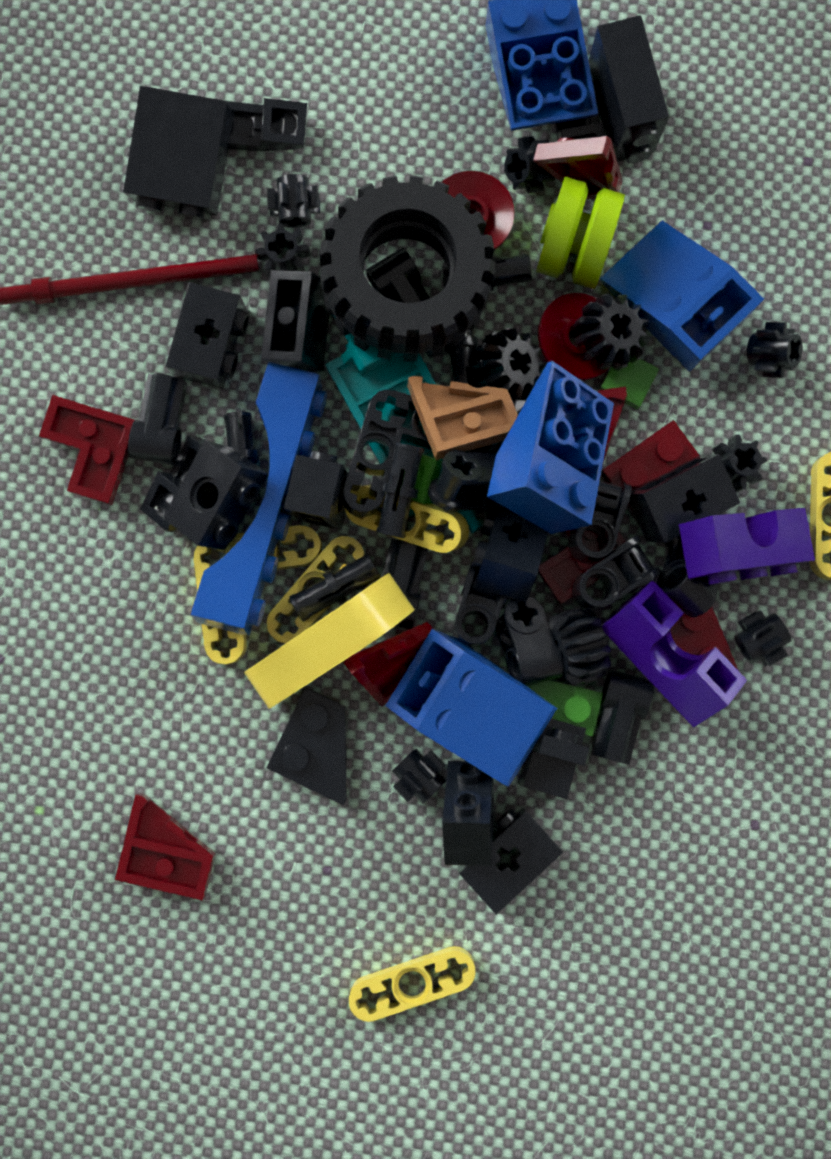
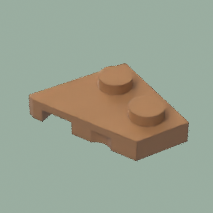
[407,376,518,460]

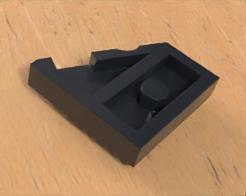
[266,687,347,805]

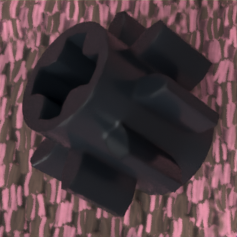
[504,136,556,194]
[267,174,320,228]
[255,223,311,277]
[747,322,803,378]
[712,434,767,493]
[734,610,792,667]
[392,748,446,804]

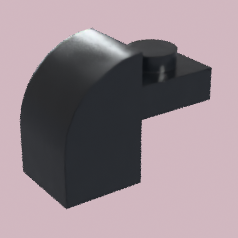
[518,719,589,799]

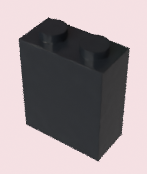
[588,15,670,163]
[123,86,234,220]

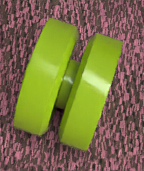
[536,177,625,290]

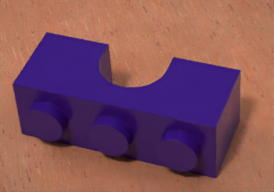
[679,508,815,585]
[602,580,747,728]

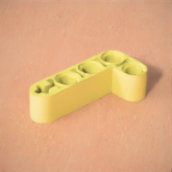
[244,573,415,709]

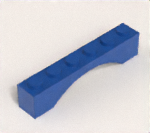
[190,362,327,636]

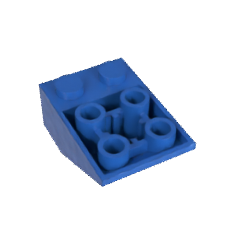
[485,0,598,131]
[599,220,764,372]
[487,361,614,534]
[385,629,557,787]

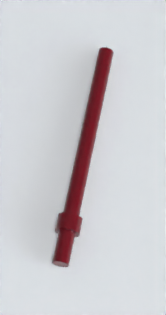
[0,254,259,305]

